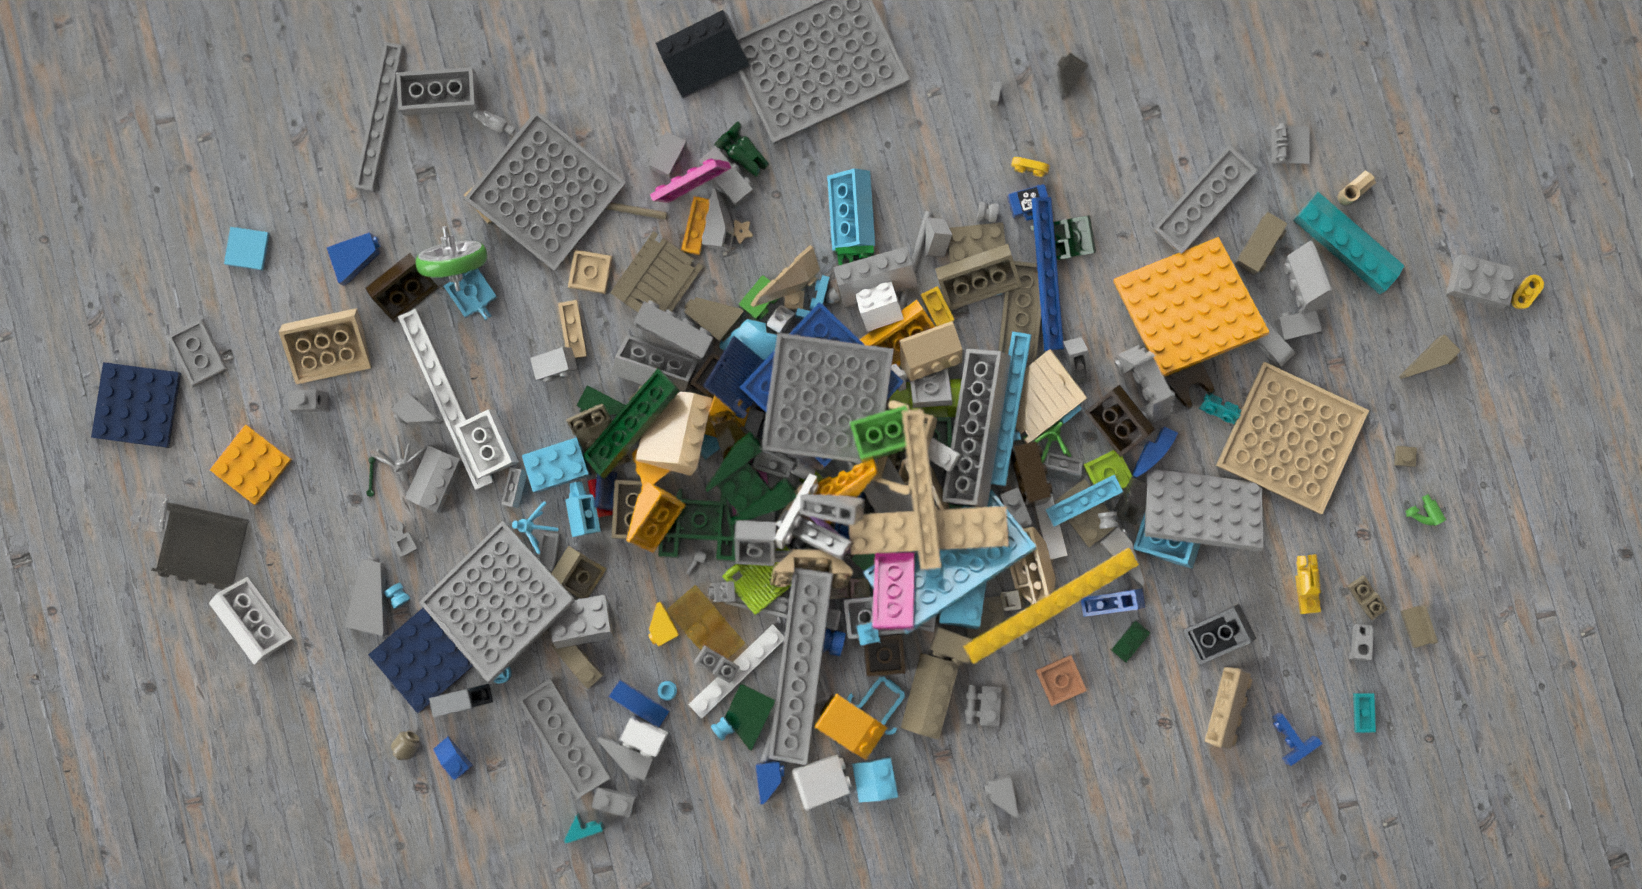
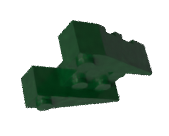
[705,431,798,525]
[658,488,735,562]

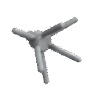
[375,435,426,481]

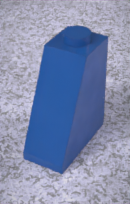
[326,232,381,286]

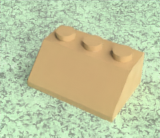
[900,321,962,382]

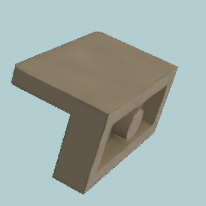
[1400,605,1438,648]

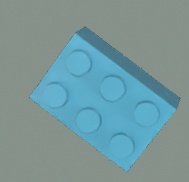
[522,437,591,493]

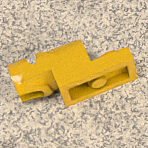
[1295,554,1321,614]

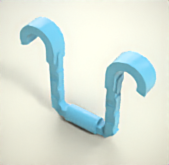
[847,676,905,735]

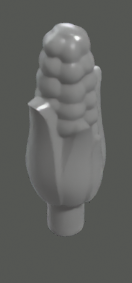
[473,110,516,135]

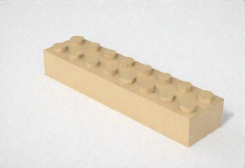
[849,506,1009,554]

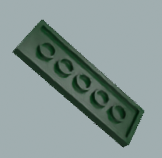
[583,368,680,479]

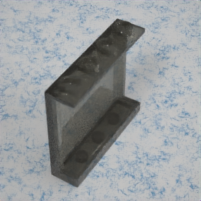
[151,503,249,590]

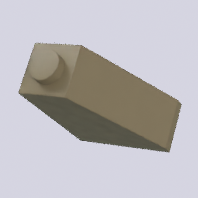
[684,297,744,342]

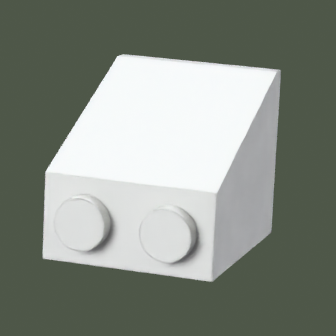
[793,754,852,810]

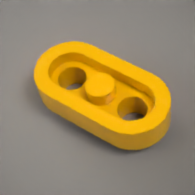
[1011,157,1050,177]
[1511,275,1544,309]

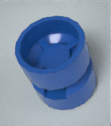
[823,628,846,657]

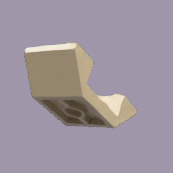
[770,550,852,589]

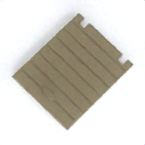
[610,231,703,312]

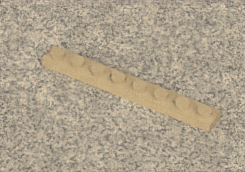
[902,409,941,570]

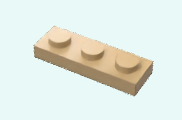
[558,300,587,359]

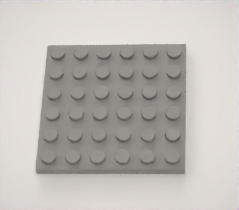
[464,111,626,271]
[761,333,894,465]
[419,521,576,684]

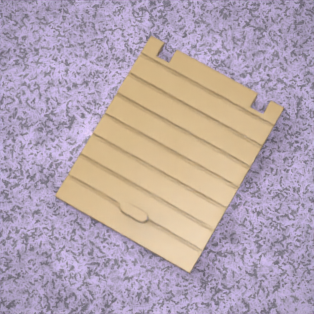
[1015,349,1087,443]

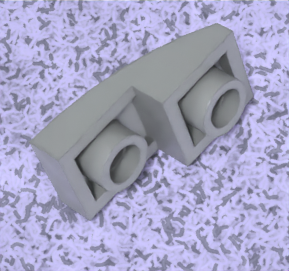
[707,581,735,603]
[694,645,740,683]

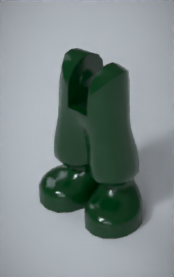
[714,121,769,177]

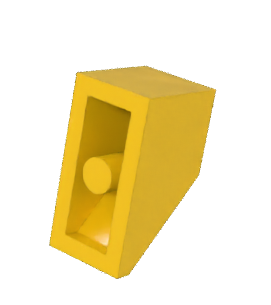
[648,601,680,647]

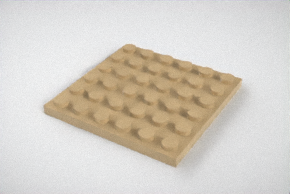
[1216,362,1369,515]

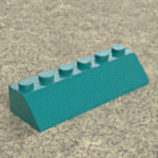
[1293,192,1405,294]

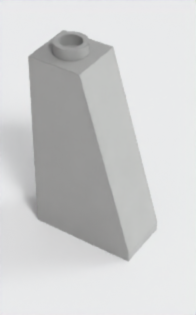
[345,556,388,636]

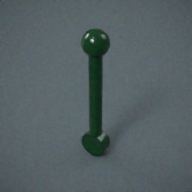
[366,457,376,497]

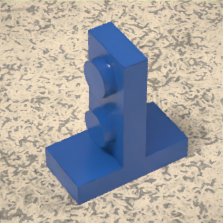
[1272,713,1323,766]

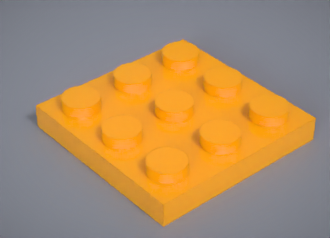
[210,425,292,505]

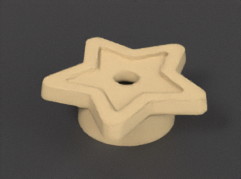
[733,220,753,244]

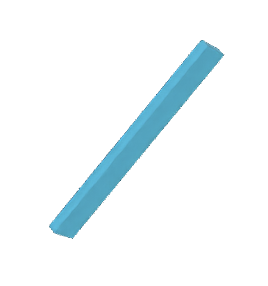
[991,331,1031,486]

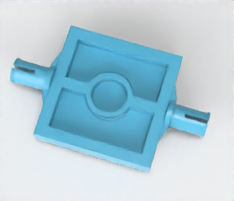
[444,268,497,320]

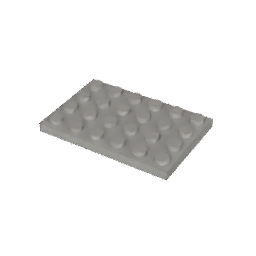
[1145,468,1263,552]

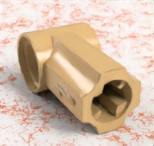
[1338,170,1376,206]

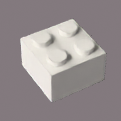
[855,281,904,332]
[620,716,669,758]

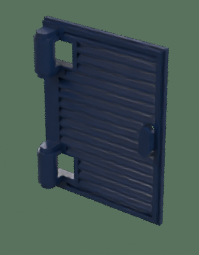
[704,336,764,419]

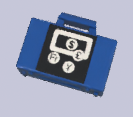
[1007,184,1048,221]

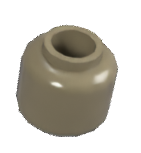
[391,730,420,760]

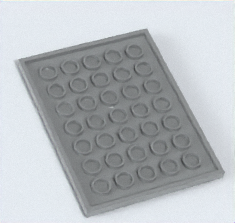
[738,0,910,144]

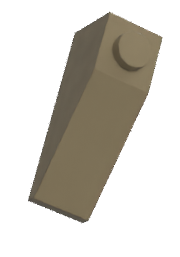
[1399,334,1461,379]
[551,644,604,689]

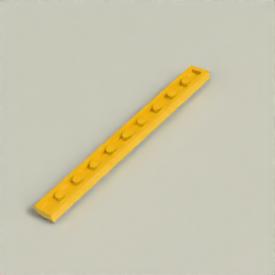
[963,548,1139,664]

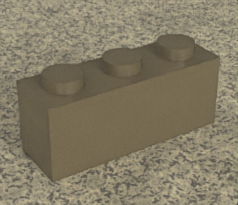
[1235,212,1287,275]

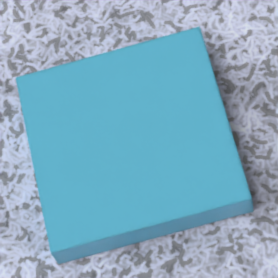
[224,227,270,270]

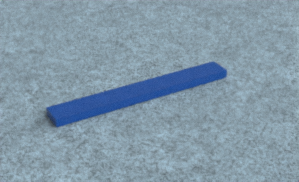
[1031,197,1064,351]

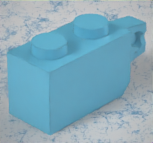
[565,481,601,537]

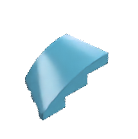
[719,319,777,360]

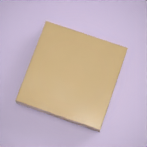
[568,250,613,294]

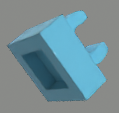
[857,623,880,645]

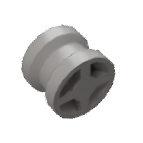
[1098,511,1119,529]

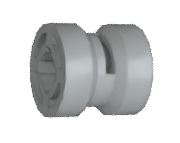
[977,202,998,223]

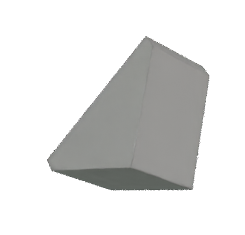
[926,218,952,257]

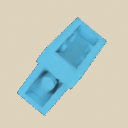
[796,275,830,320]

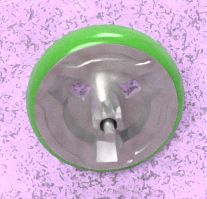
[416,226,487,291]

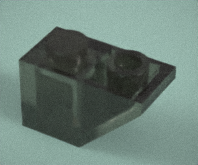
[1114,477,1148,525]

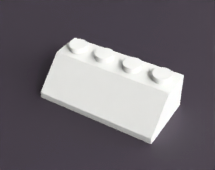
[209,577,292,665]

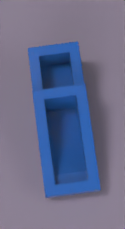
[1132,427,1178,478]
[609,680,670,728]

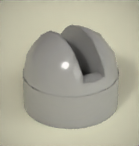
[825,287,840,304]

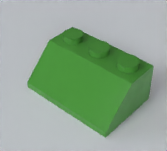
[850,405,908,463]

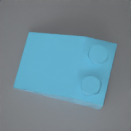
[1133,513,1200,569]

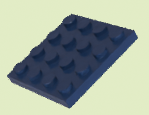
[91,362,181,448]
[368,607,473,714]

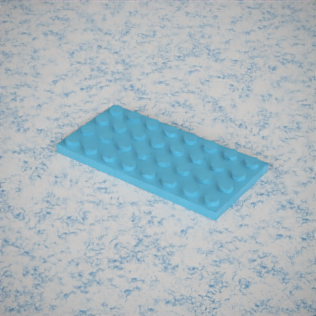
[863,489,1036,634]

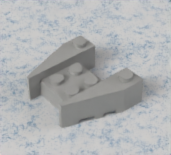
[1114,345,1175,424]

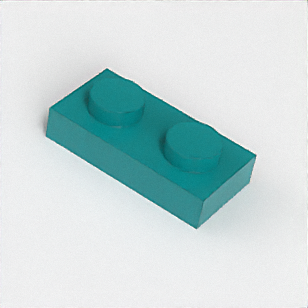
[1353,693,1376,733]

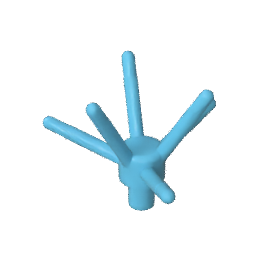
[512,501,559,554]

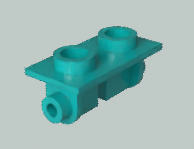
[1199,393,1242,425]

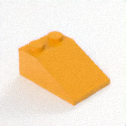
[627,482,685,553]
[815,694,887,760]

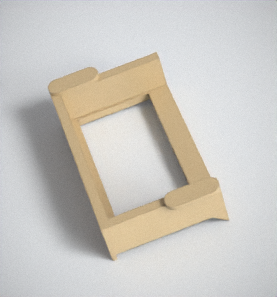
[872,401,937,494]

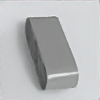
[1254,316,1295,368]

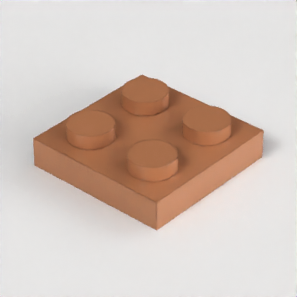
[1035,655,1087,706]

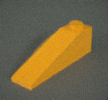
[815,459,877,524]

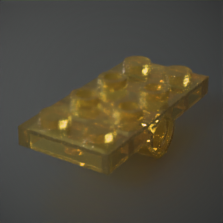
[666,584,745,659]

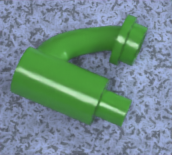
[1405,494,1446,526]

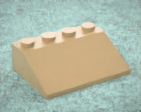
[279,308,371,384]
[635,392,712,476]
[1205,667,1252,749]

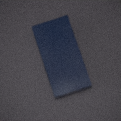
[594,471,617,511]

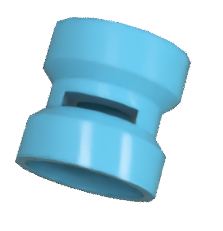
[384,582,411,609]

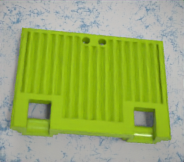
[722,545,793,616]

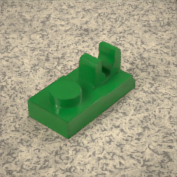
[835,245,874,266]

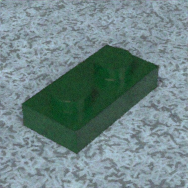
[1110,620,1150,663]

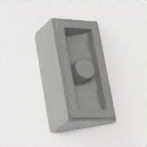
[1043,452,1083,483]

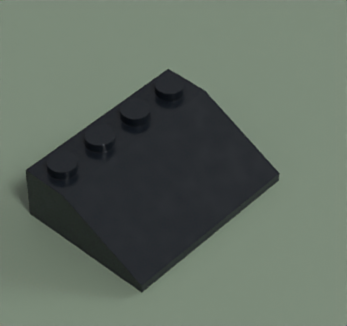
[655,10,750,98]

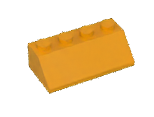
[859,300,935,367]

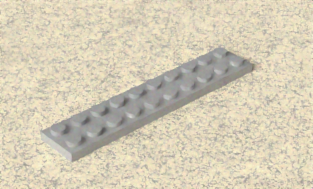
[769,567,833,765]

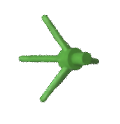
[1023,421,1071,463]

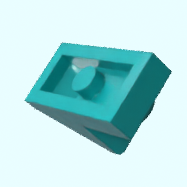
[564,813,605,844]

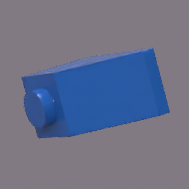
[433,736,473,780]
[756,761,785,805]

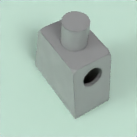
[288,390,329,413]

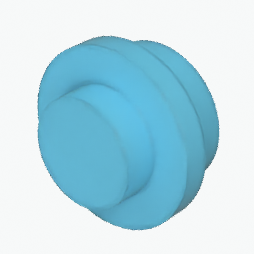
[658,681,677,700]

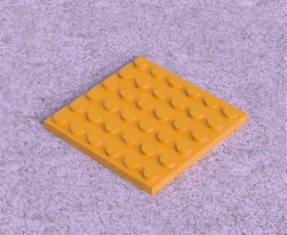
[1113,237,1269,377]

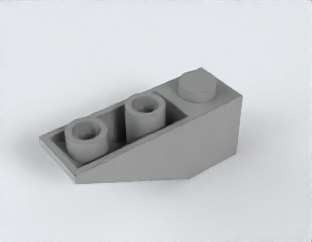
[702,189,734,251]

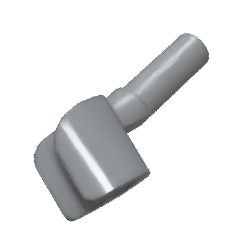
[686,551,707,575]

